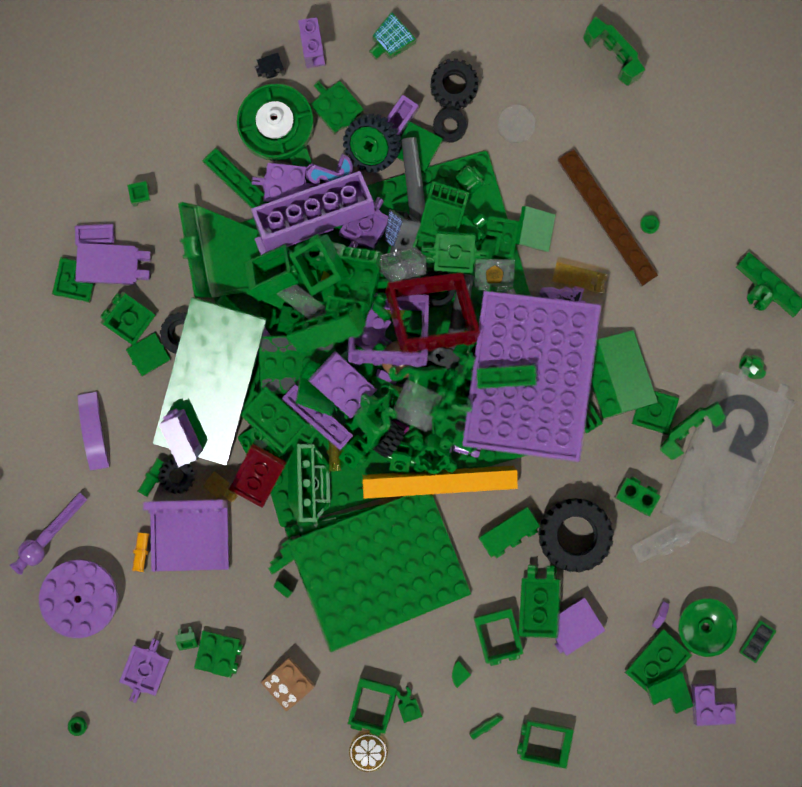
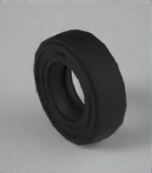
[433,108,467,143]

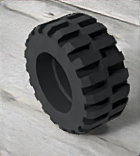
[538,498,614,572]

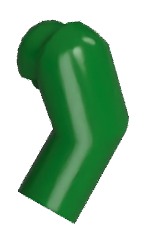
[372,293,391,322]

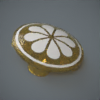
[349,732,388,772]

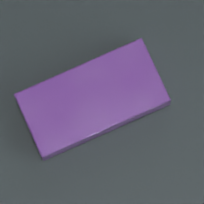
[75,224,114,245]

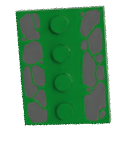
[258,336,336,394]

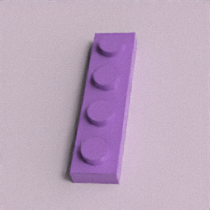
[282,385,353,450]

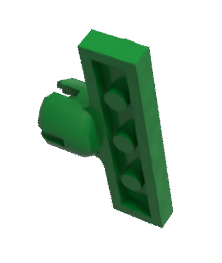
[736,252,802,317]

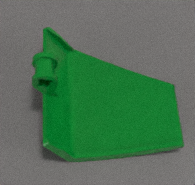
[178,202,283,299]

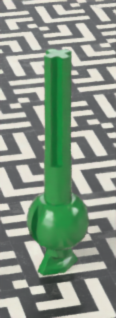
[285,504,382,539]

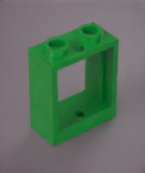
[289,234,349,296]
[245,244,299,301]
[473,608,524,666]
[348,677,397,736]
[517,719,574,769]

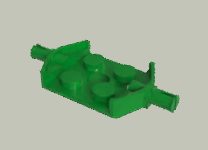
[420,403,478,453]

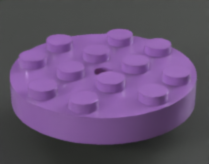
[39,560,118,638]

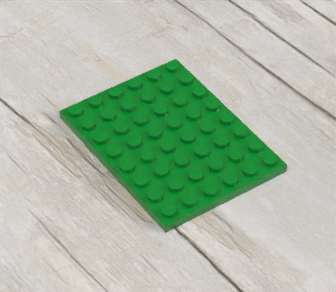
[287,494,471,652]

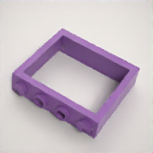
[348,293,429,367]

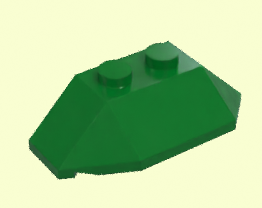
[288,444,330,522]

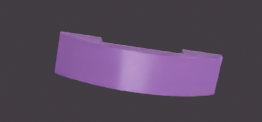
[78,392,109,471]

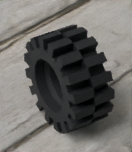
[373,420,405,458]
[158,458,195,494]

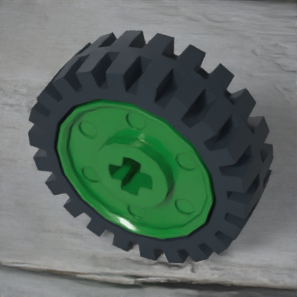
[343,114,401,173]

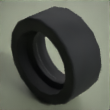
[421,270,456,307]

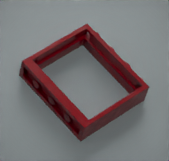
[385,273,480,353]

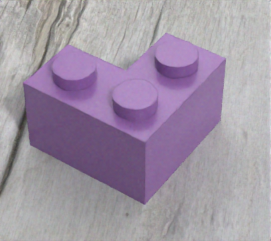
[691,683,736,726]

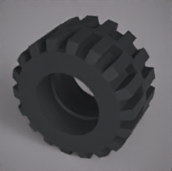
[430,58,479,110]

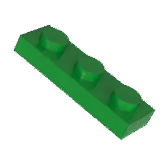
[476,365,537,389]

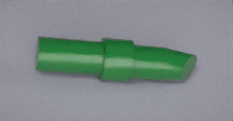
[469,715,503,740]

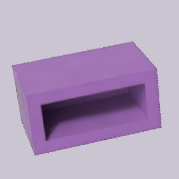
[387,95,419,136]

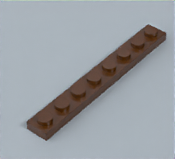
[557,149,658,287]

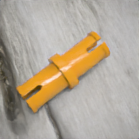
[132,532,150,572]

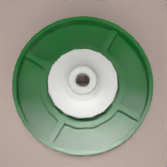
[237,84,314,161]

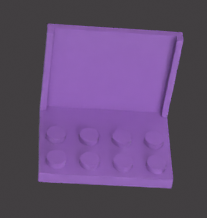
[143,500,229,572]

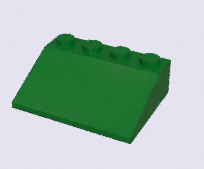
[591,330,658,420]

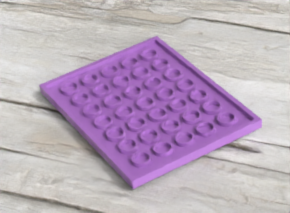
[463,291,601,462]

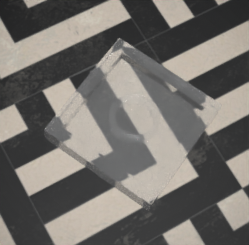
[394,380,442,432]

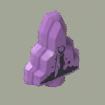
[539,286,586,303]

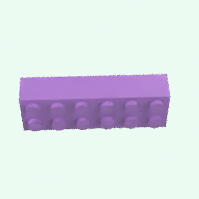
[251,171,375,252]

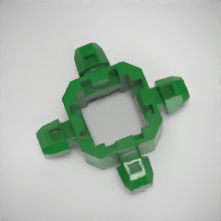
[410,435,457,474]

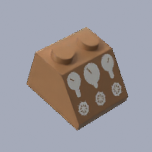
[261,657,315,711]

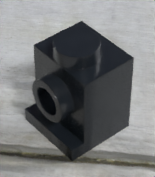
[255,53,285,79]

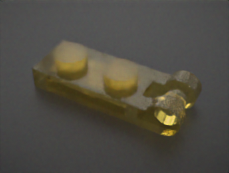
[552,262,608,294]

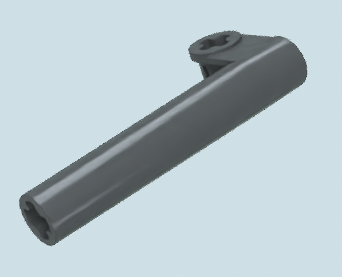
[401,137,425,222]
[427,274,474,370]

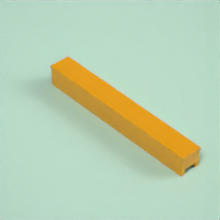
[363,466,518,498]

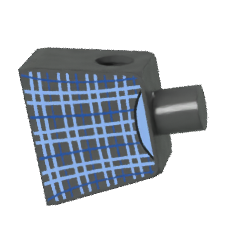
[384,209,420,258]

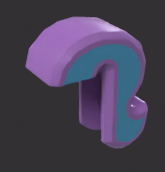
[305,154,353,184]

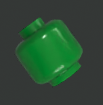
[455,166,484,194]

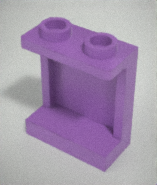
[298,17,325,68]
[554,597,606,656]

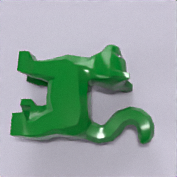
[388,366,445,407]
[345,393,397,453]

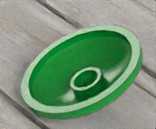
[678,598,737,657]

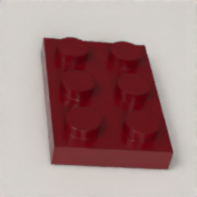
[229,444,287,508]

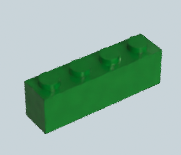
[287,305,367,354]

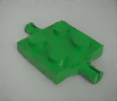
[310,81,364,135]
[421,231,488,273]

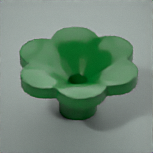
[260,304,279,328]

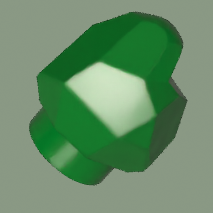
[739,355,766,379]

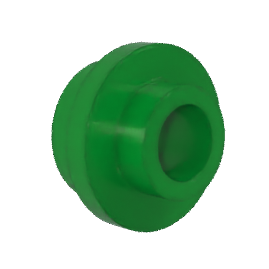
[68,716,87,736]

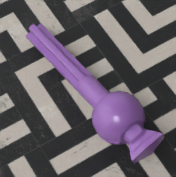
[9,493,87,575]

